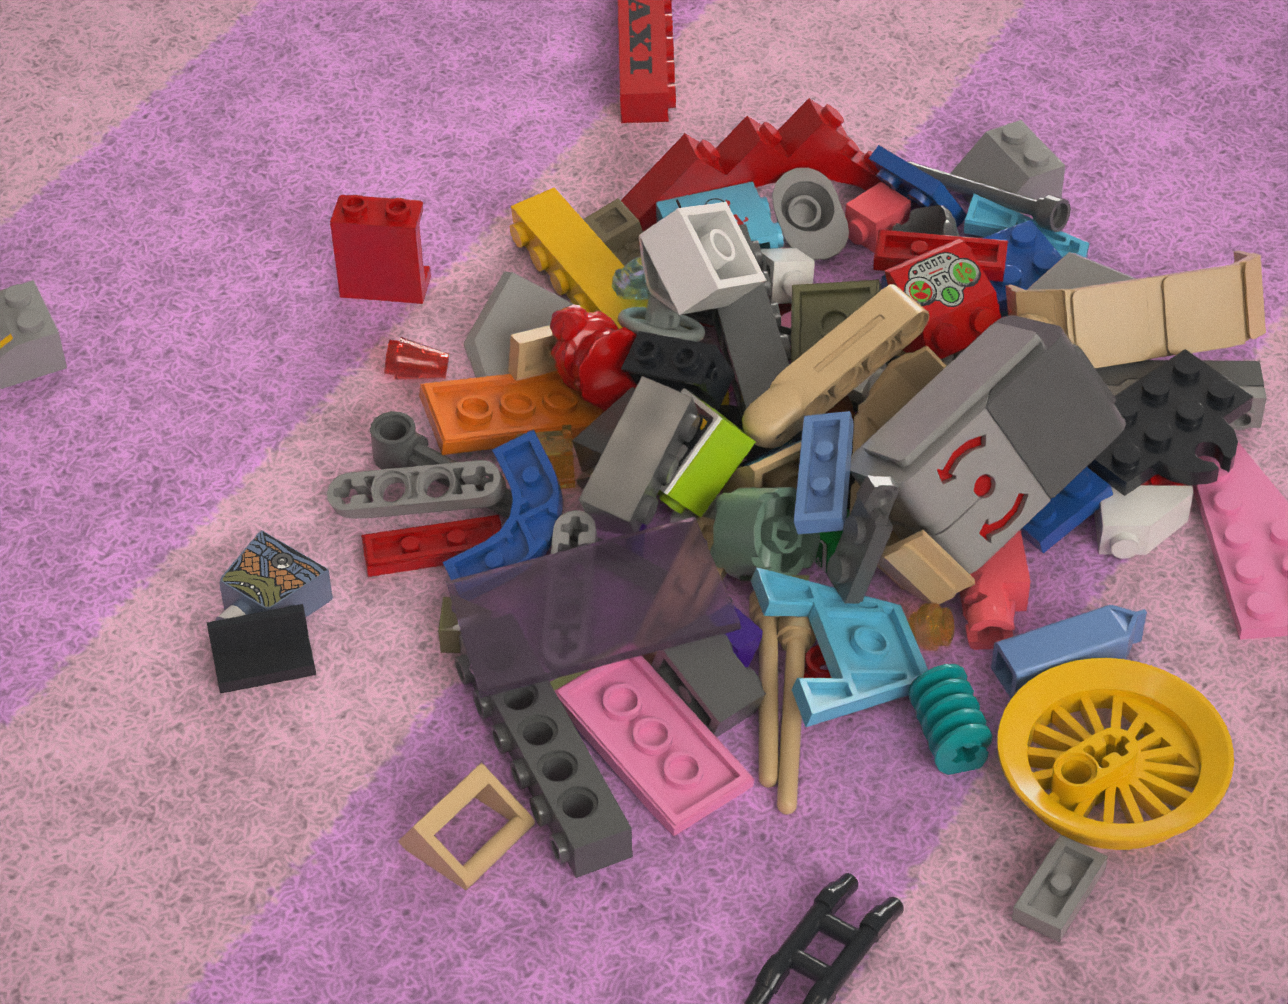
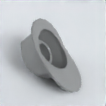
[772,168,849,260]

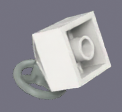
[618,202,767,342]

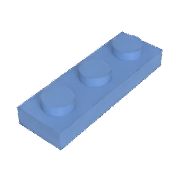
[794,411,854,534]

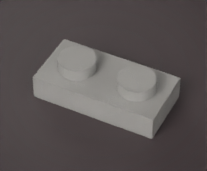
[1012,835,1108,943]

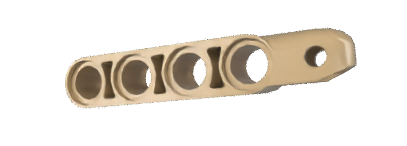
[742,284,929,448]

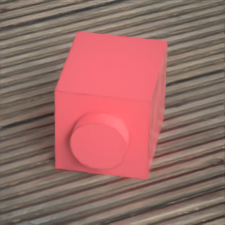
[845,182,911,253]

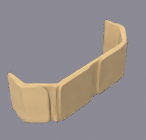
[1006,250,1266,368]
[850,346,975,606]

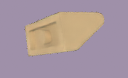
[398,762,535,890]

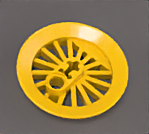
[997,658,1234,850]

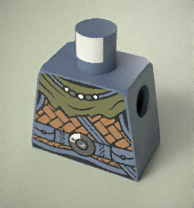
[216,530,333,621]

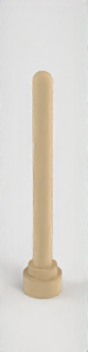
[749,591,780,788]
[777,616,816,815]

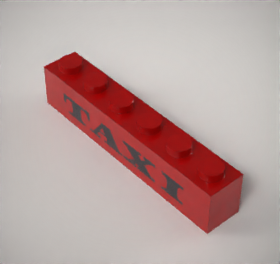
[618,0,676,123]

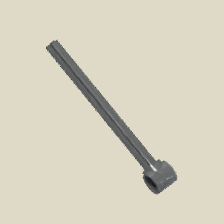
[370,411,669,599]

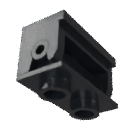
[621,331,735,411]

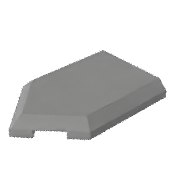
[463,272,574,378]

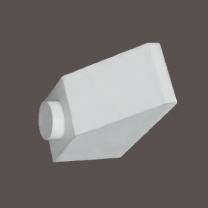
[1094,485,1193,559]

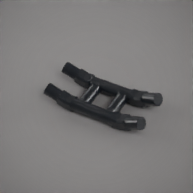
[744,873,904,1004]

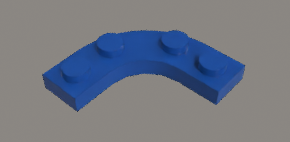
[443,429,563,605]

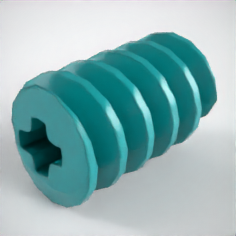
[909,664,993,775]

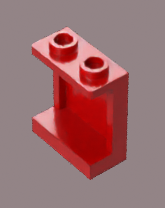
[330,195,431,304]

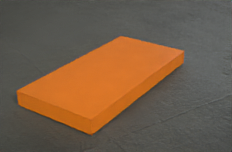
[419,371,605,455]

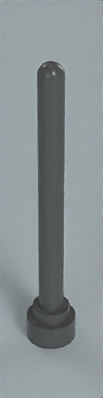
[907,161,1071,232]

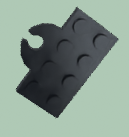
[1087,349,1254,496]

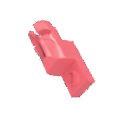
[960,530,1031,650]

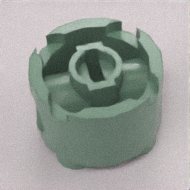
[710,487,820,581]

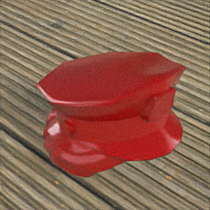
[550,305,637,411]

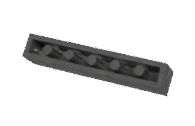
[709,224,803,455]

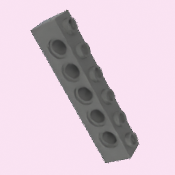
[455,616,633,878]

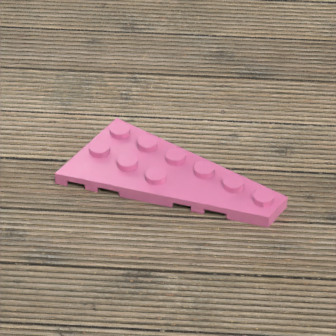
[1192,442,1288,640]

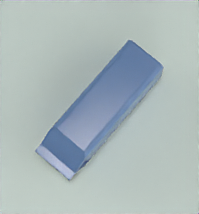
[991,605,1147,698]

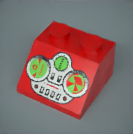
[885,239,1001,359]

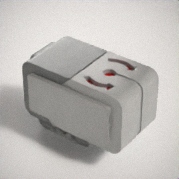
[850,315,1126,574]

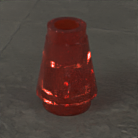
[384,337,450,380]

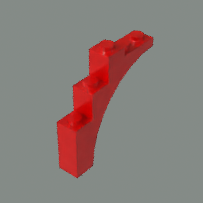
[621,98,882,232]

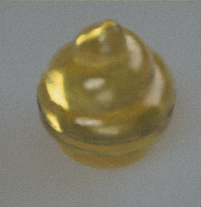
[908,603,955,651]

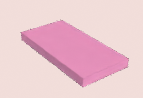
[555,645,754,836]

